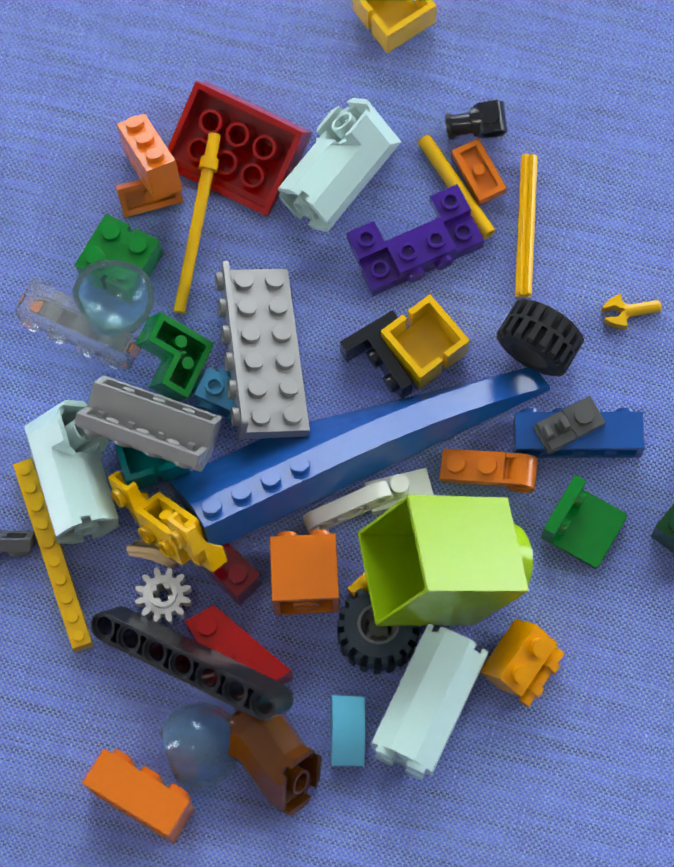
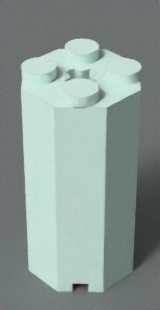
[371,624,488,780]

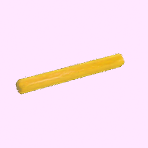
[515,154,538,298]

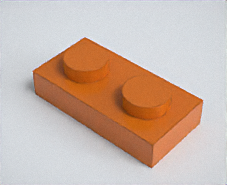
[451,138,507,205]
[116,179,183,218]

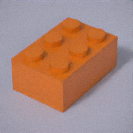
[82,748,195,844]

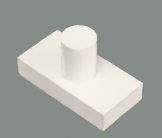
[364,468,434,516]

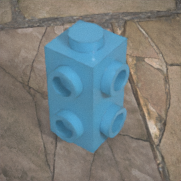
[192,367,235,424]

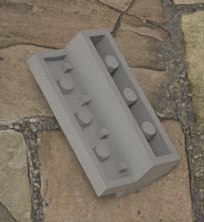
[74,376,223,472]

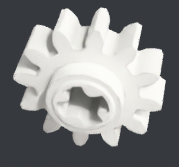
[135,567,192,625]

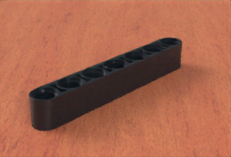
[91,606,293,721]

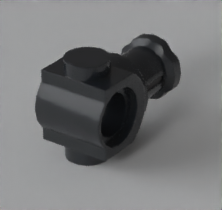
[445,99,508,140]

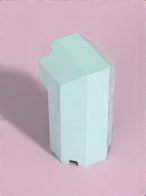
[278,98,401,232]
[24,400,119,544]

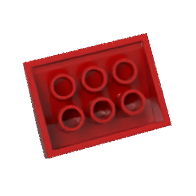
[167,81,312,216]

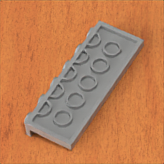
[215,261,310,439]

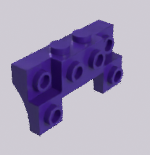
[346,184,484,297]

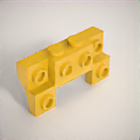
[108,470,227,573]

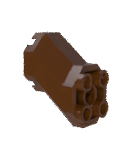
[227,702,322,816]

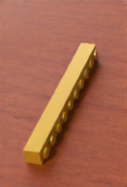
[13,458,94,653]

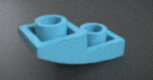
[330,695,365,766]

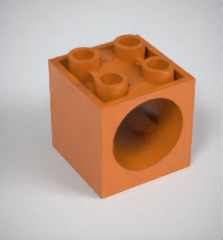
[270,530,340,615]

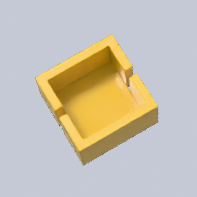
[353,0,437,54]
[381,294,470,390]

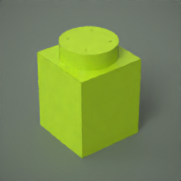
[357,495,533,626]

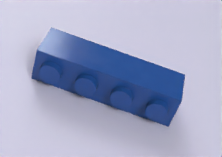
[513,408,645,458]

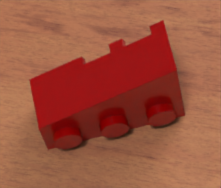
[185,605,293,711]

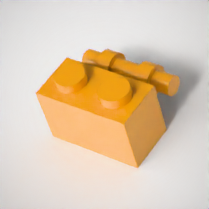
[480,619,565,707]

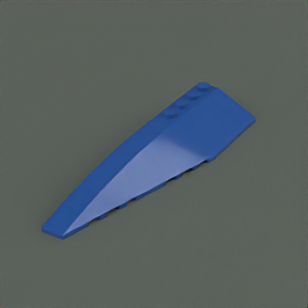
[170,367,550,546]

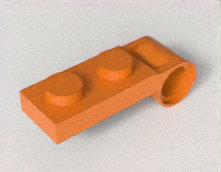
[439,448,538,493]

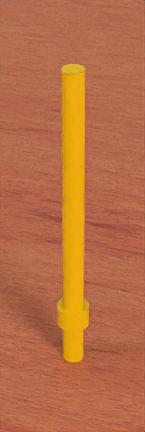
[173,133,221,314]

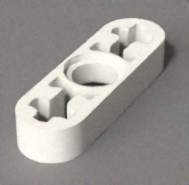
[303,481,394,533]

